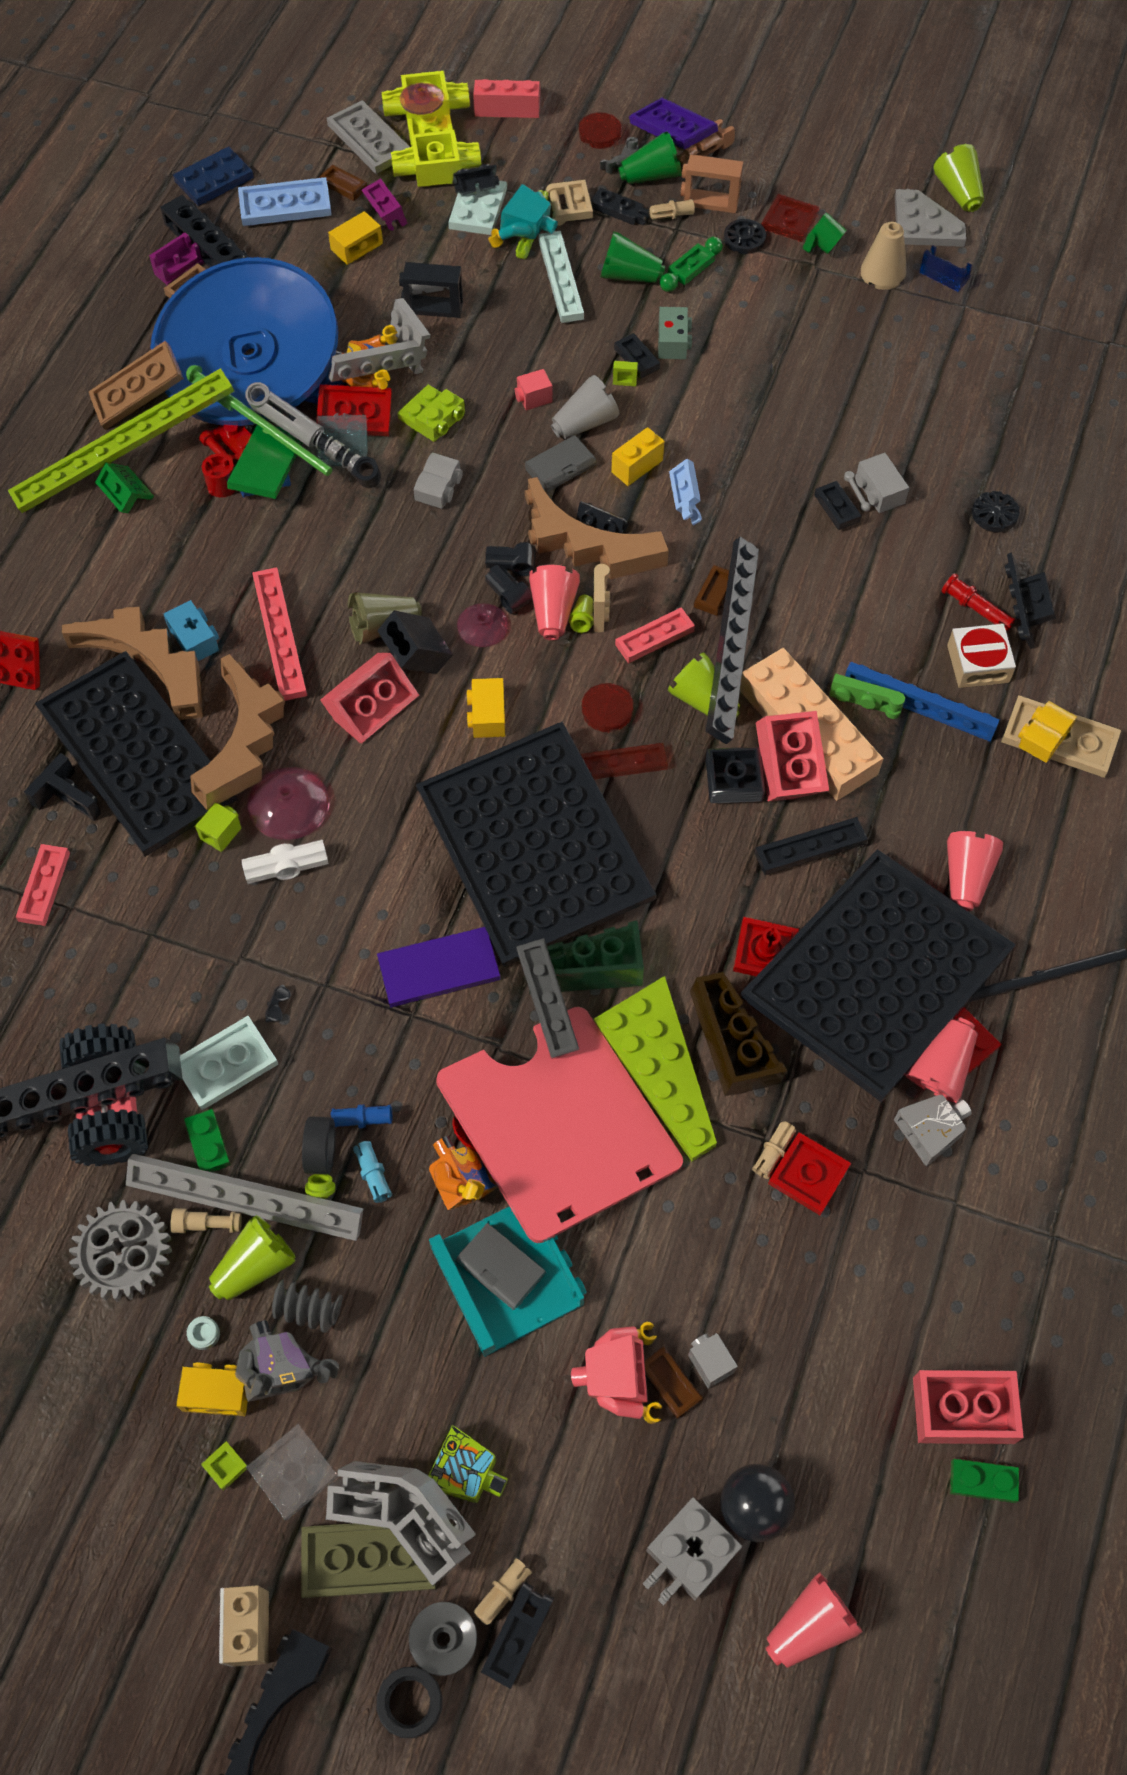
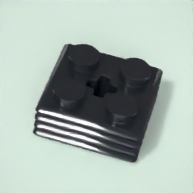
[706,747,765,803]

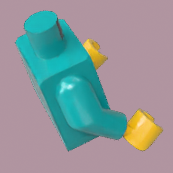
[488,184,558,248]

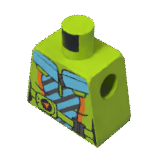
[429,1426,508,1503]

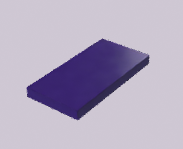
[629,98,718,150]
[377,927,501,1008]

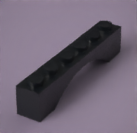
[220,1629,333,1775]

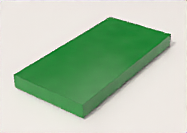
[227,424,303,499]

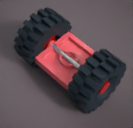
[59,1024,148,1166]

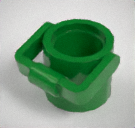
[802,212,847,254]

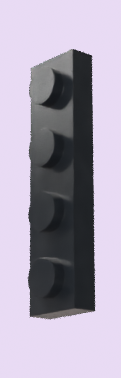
[754,817,868,876]

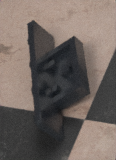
[1004,552,1056,649]

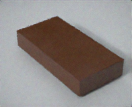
[319,164,367,201]
[694,565,729,616]
[644,1346,703,1419]

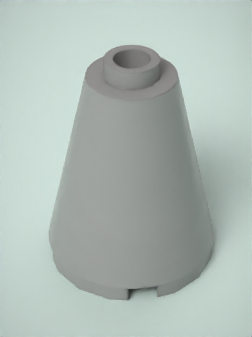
[551,375,620,439]

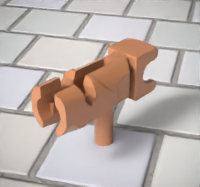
[677,119,735,165]

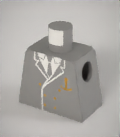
[894,1095,972,1166]

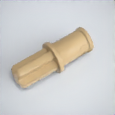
[649,199,695,220]
[752,1121,796,1179]
[475,1558,532,1625]

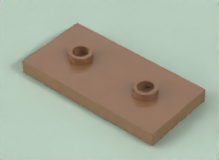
[89,341,184,430]

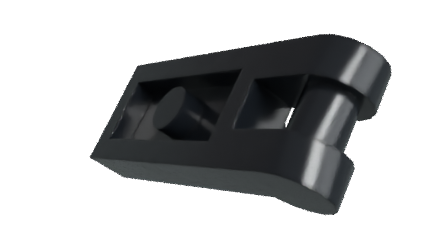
[481,1582,554,1689]

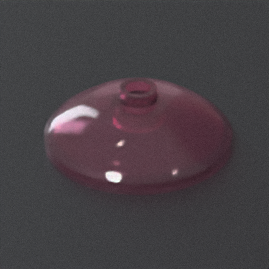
[248,767,329,840]

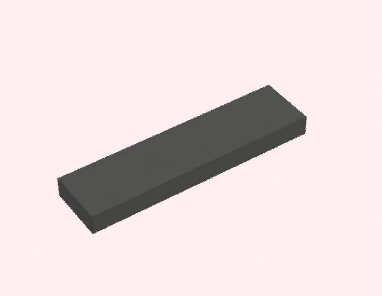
[516,938,579,1059]

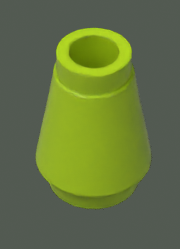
[569,595,594,633]

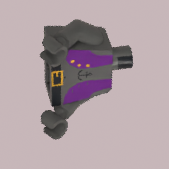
[235,1320,339,1402]

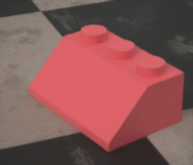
[474,79,541,118]
[320,653,419,743]
[756,711,829,802]

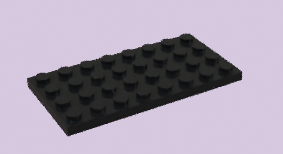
[35,651,238,857]

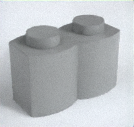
[414,452,463,509]

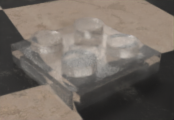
[246,1424,338,1521]

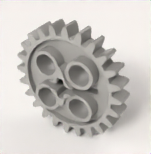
[69,1200,172,1302]

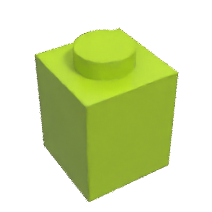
[195,802,241,852]

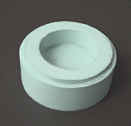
[187,1316,220,1350]

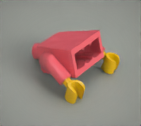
[571,1322,662,1424]

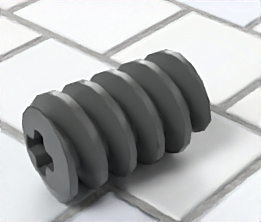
[272,1279,343,1333]

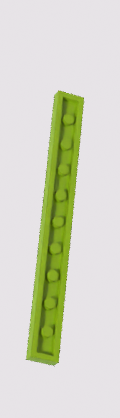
[8,368,234,513]

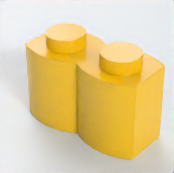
[1018,701,1077,763]

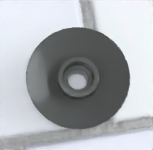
[409,1602,477,1676]

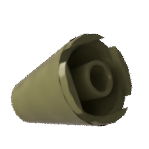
[348,592,422,644]

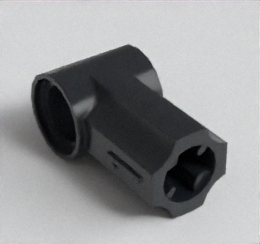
[485,542,536,576]
[485,565,533,614]

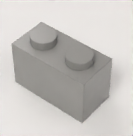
[855,453,909,513]

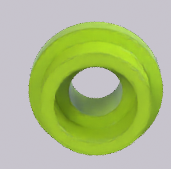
[305,1174,335,1199]

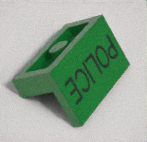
[95,462,154,514]

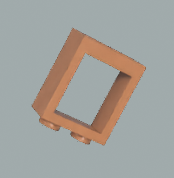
[681,154,743,213]

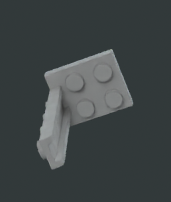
[329,298,430,382]

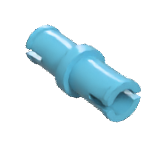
[353,1141,392,1203]

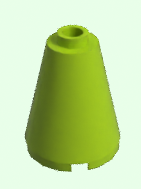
[933,144,984,212]
[668,652,740,718]
[209,1215,296,1301]

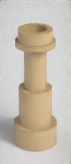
[171,1208,242,1233]

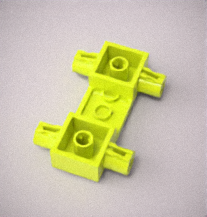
[382,71,481,187]

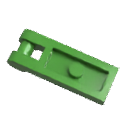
[829,673,905,719]

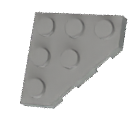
[895,189,966,247]

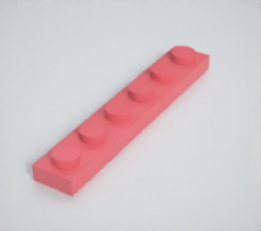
[252,567,307,701]

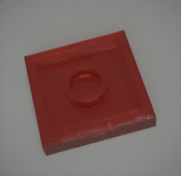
[761,194,819,242]

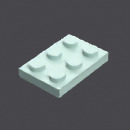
[449,181,507,235]
[180,1016,278,1110]

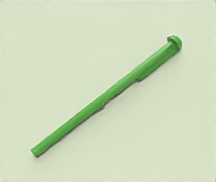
[186,365,333,476]

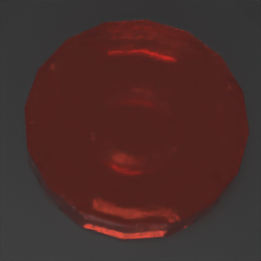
[579,112,622,149]
[581,683,633,732]

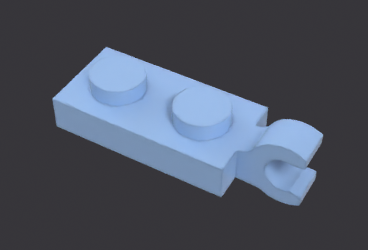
[669,459,702,525]

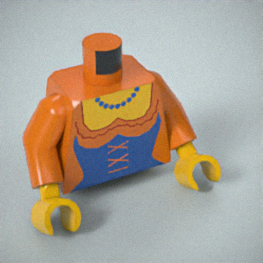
[335,325,397,389]
[429,1136,498,1210]

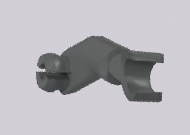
[600,137,639,174]

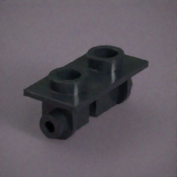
[452,164,499,195]
[576,501,629,533]

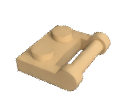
[546,180,593,226]
[593,564,610,632]

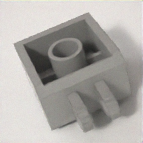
[643,1498,742,1605]

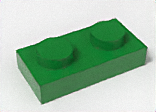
[184,1109,231,1172]
[950,1459,1019,1503]

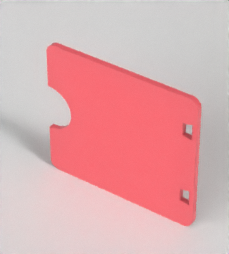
[436,1007,683,1243]

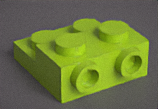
[397,384,465,442]

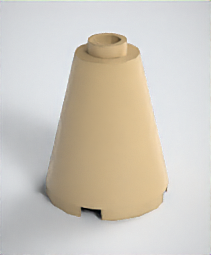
[861,222,907,290]

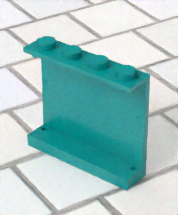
[428,1206,587,1357]

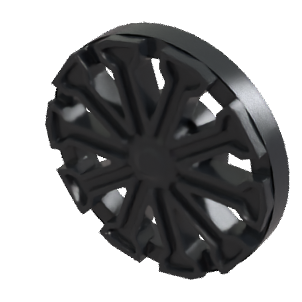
[724,219,766,254]
[972,491,1020,532]

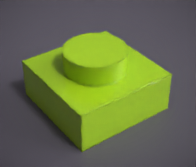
[613,361,638,386]
[201,1441,249,1491]

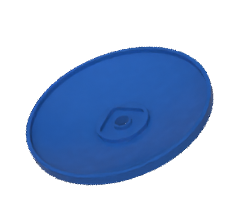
[151,257,338,426]

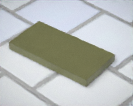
[301,1523,436,1599]

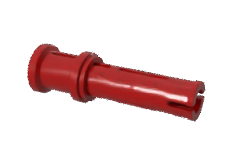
[941,573,1016,632]

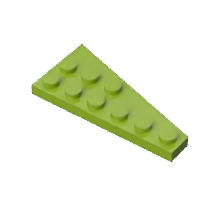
[593,976,717,1162]

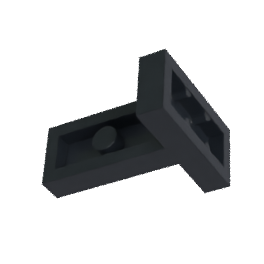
[24,753,101,821]

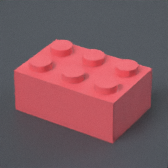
[913,1370,1024,1444]

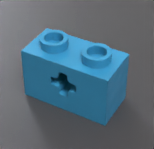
[163,600,219,661]

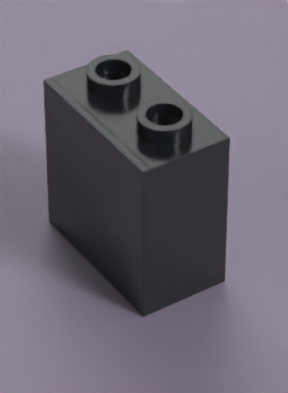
[377,610,453,674]

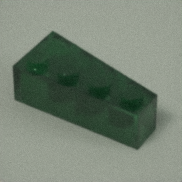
[529,920,644,994]

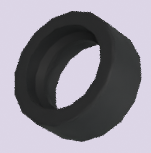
[302,1116,335,1175]
[376,1667,442,1738]

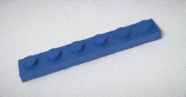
[845,662,999,742]

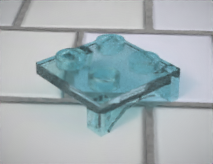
[317,413,368,466]

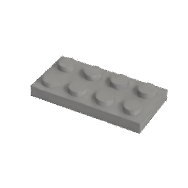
[327,100,409,174]

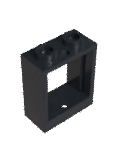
[399,262,464,318]

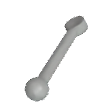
[844,471,871,512]

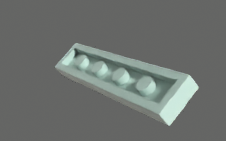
[539,231,584,323]

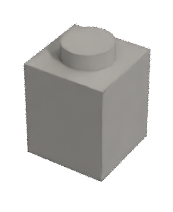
[688,1333,738,1389]

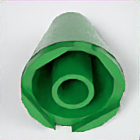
[618,131,682,184]
[600,232,665,283]

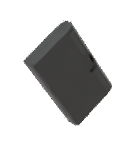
[525,435,597,492]
[456,1223,546,1310]

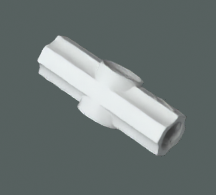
[242,840,329,884]

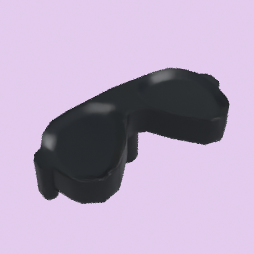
[265,985,291,1023]

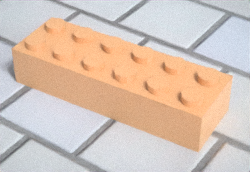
[740,648,883,801]

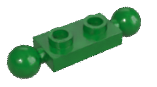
[660,237,723,292]

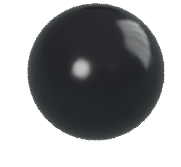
[720,1464,795,1542]

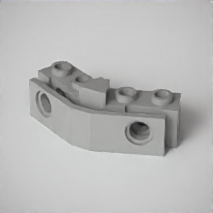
[326,1461,476,1586]

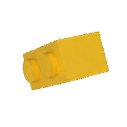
[328,211,383,265]
[611,427,664,486]
[467,678,505,738]
[176,1363,248,1416]

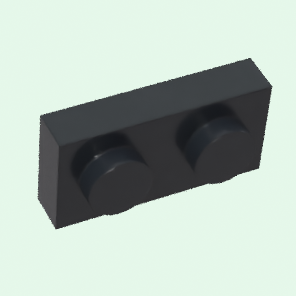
[614,333,660,379]
[814,481,861,531]

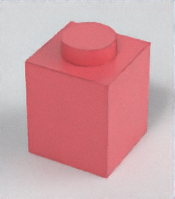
[514,369,552,410]

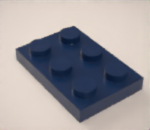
[173,146,254,206]

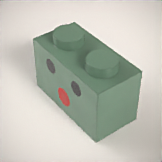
[658,307,692,359]

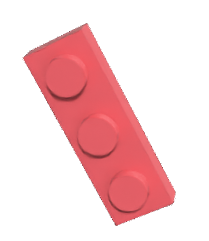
[615,607,695,664]
[16,844,70,926]

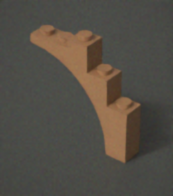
[525,477,669,579]
[62,607,203,720]
[191,654,285,810]

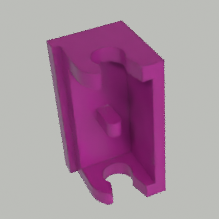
[362,178,407,230]
[149,233,204,286]

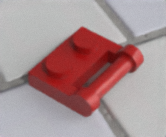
[199,424,252,468]

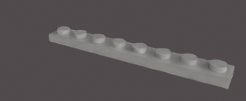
[126,1154,363,1241]

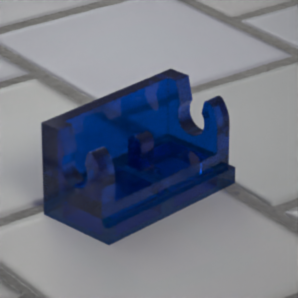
[919,245,972,292]

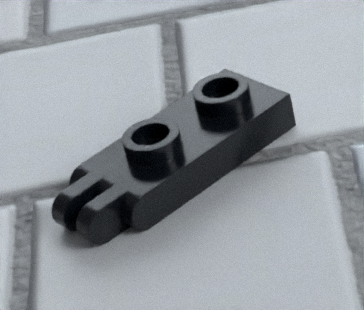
[590,187,650,225]

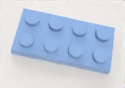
[238,177,332,226]

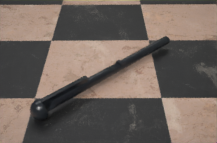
[968,948,1127,1003]

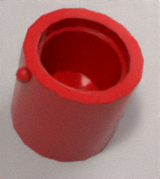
[202,453,236,498]

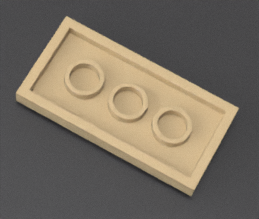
[1001,695,1121,778]

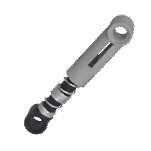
[245,382,381,488]

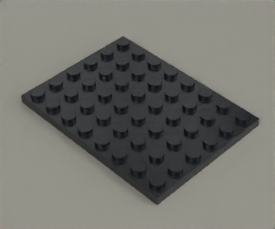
[416,721,656,967]
[741,849,1016,1103]

